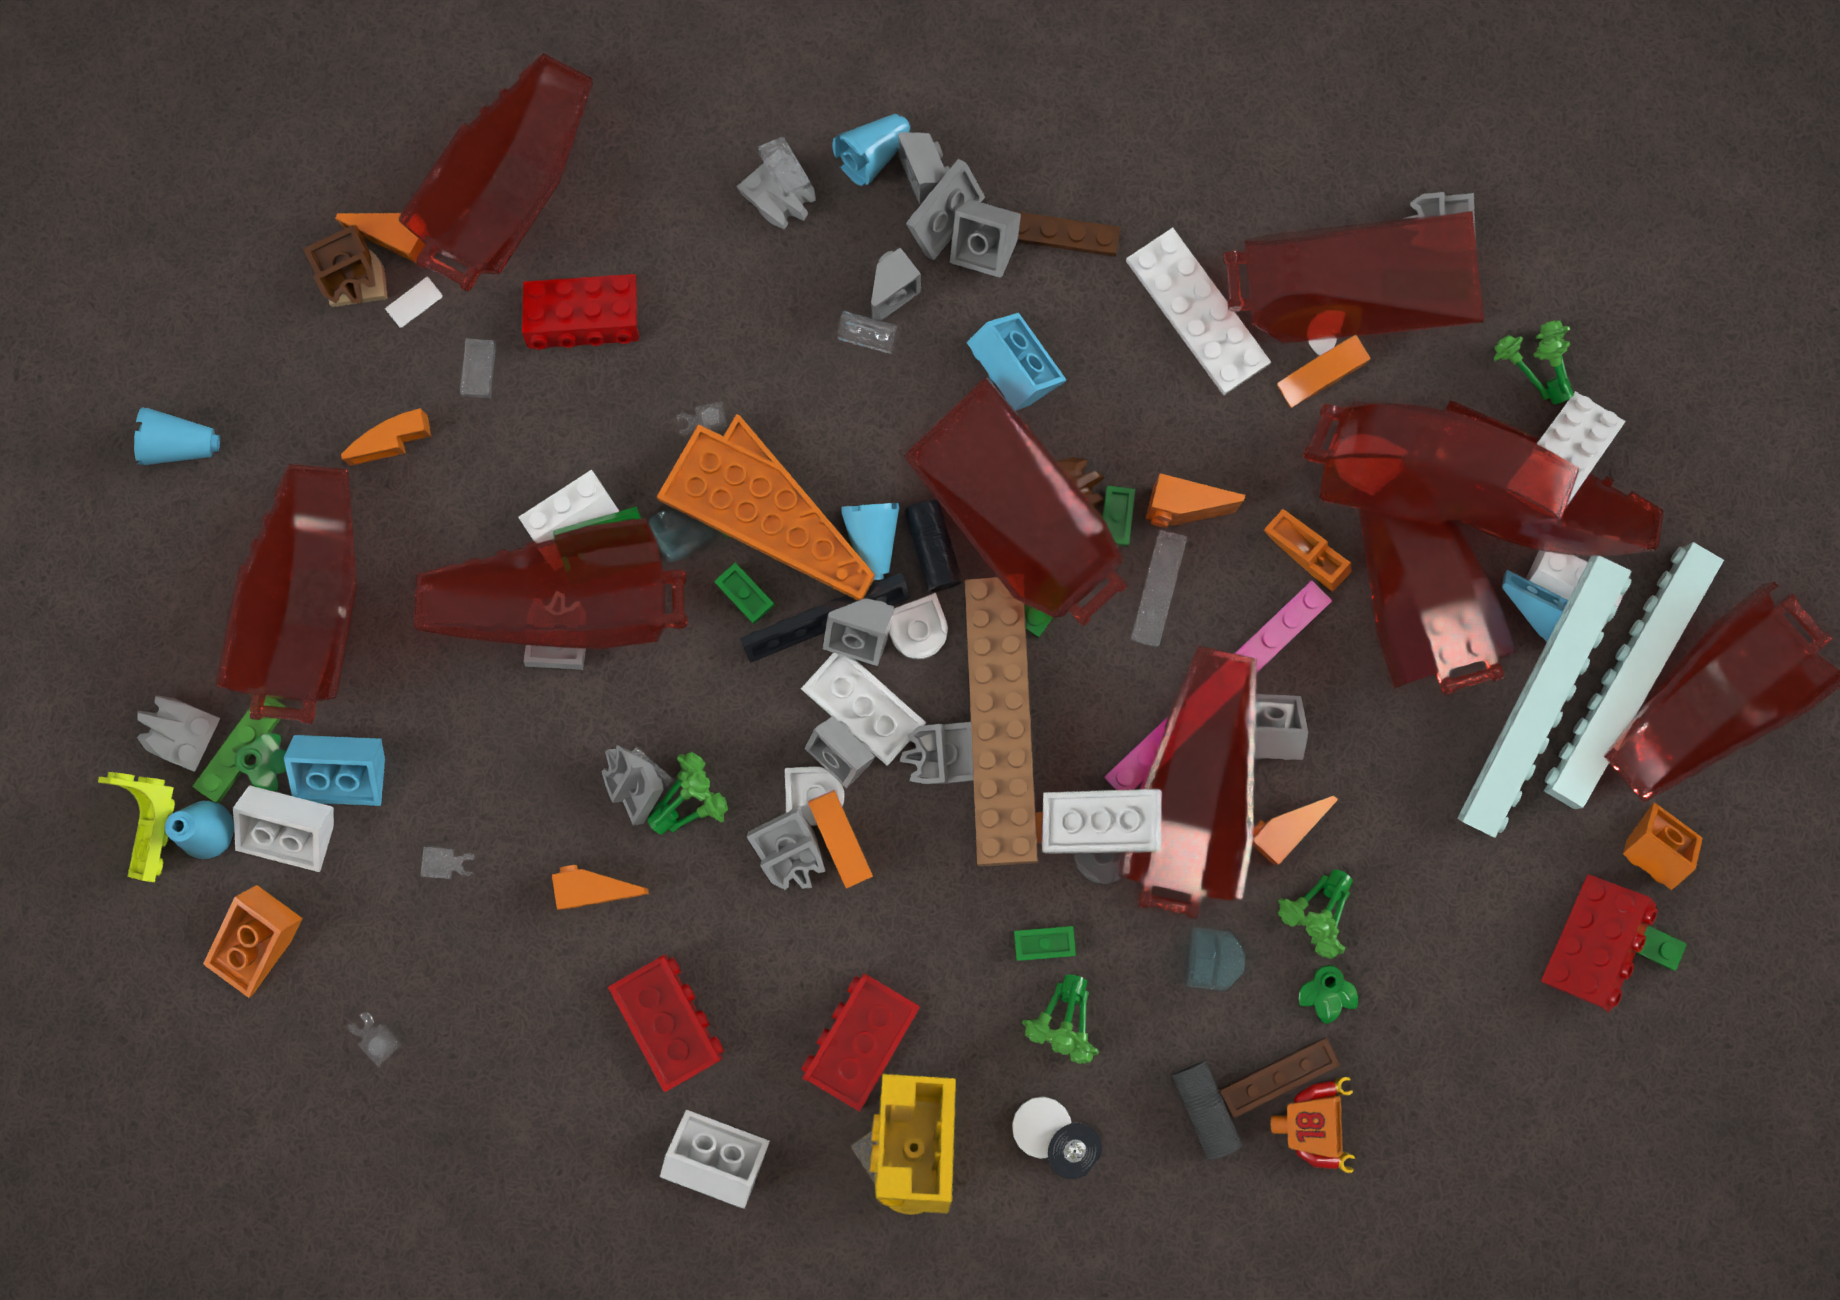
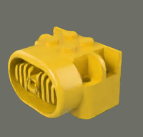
[870,1074,956,1215]

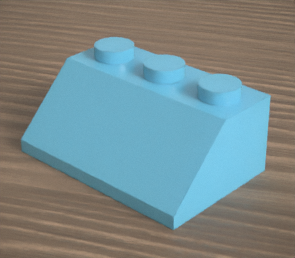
[966,313,1066,411]
[284,735,385,806]

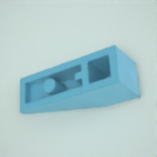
[1502,570,1568,642]

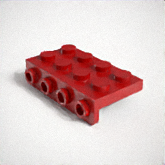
[522,274,639,350]
[1541,874,1658,1012]
[608,954,724,1093]
[801,973,920,1112]

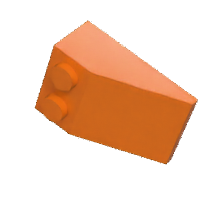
[1145,473,1245,528]
[203,885,303,998]

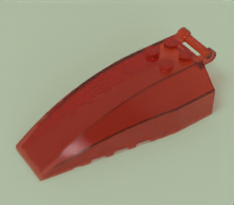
[1355,448,1516,696]
[414,518,687,649]
[1603,581,1840,803]
[1117,646,1257,919]

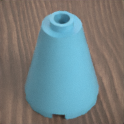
[832,114,910,186]
[134,407,220,465]
[841,503,899,580]
[165,801,234,859]

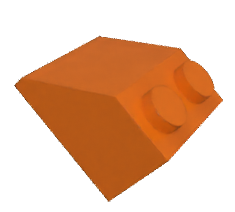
[1623,802,1703,890]

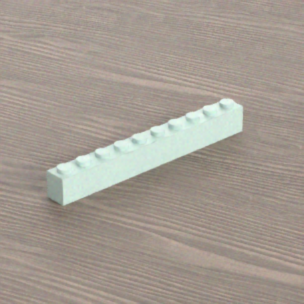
[1544,542,1724,809]
[1457,555,1632,838]

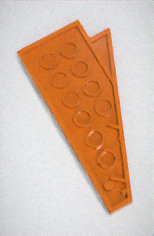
[657,414,875,601]

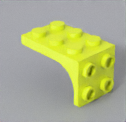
[98,772,175,882]

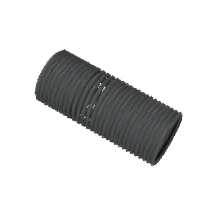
[1171,1060,1243,1160]

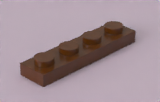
[1013,211,1120,257]
[1219,1037,1340,1118]

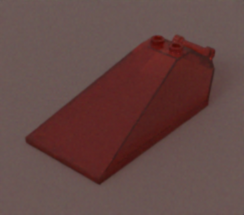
[1223,211,1484,343]
[904,377,1128,626]

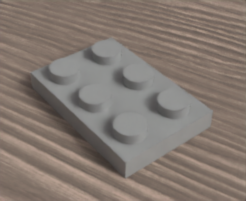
[906,159,985,260]

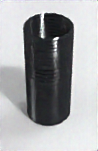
[904,499,963,592]

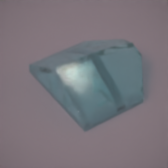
[645,509,714,562]
[1186,927,1245,991]

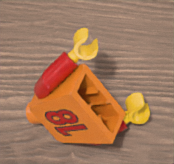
[1271,1077,1355,1173]

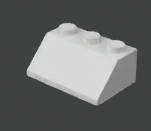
[518,470,619,570]
[1526,544,1624,629]
[233,785,334,872]
[660,1110,770,1209]

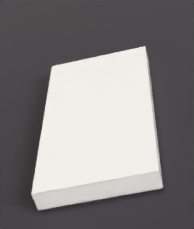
[801,653,926,766]
[1042,789,1161,854]

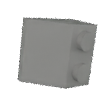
[898,132,950,205]
[950,199,1021,278]
[871,248,921,324]
[823,598,894,666]
[1242,694,1308,760]
[804,716,875,789]

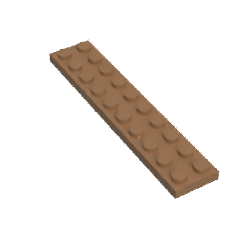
[965,575,1038,866]

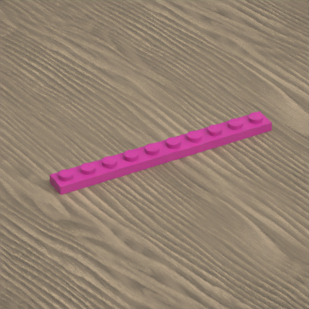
[1104,581,1332,790]

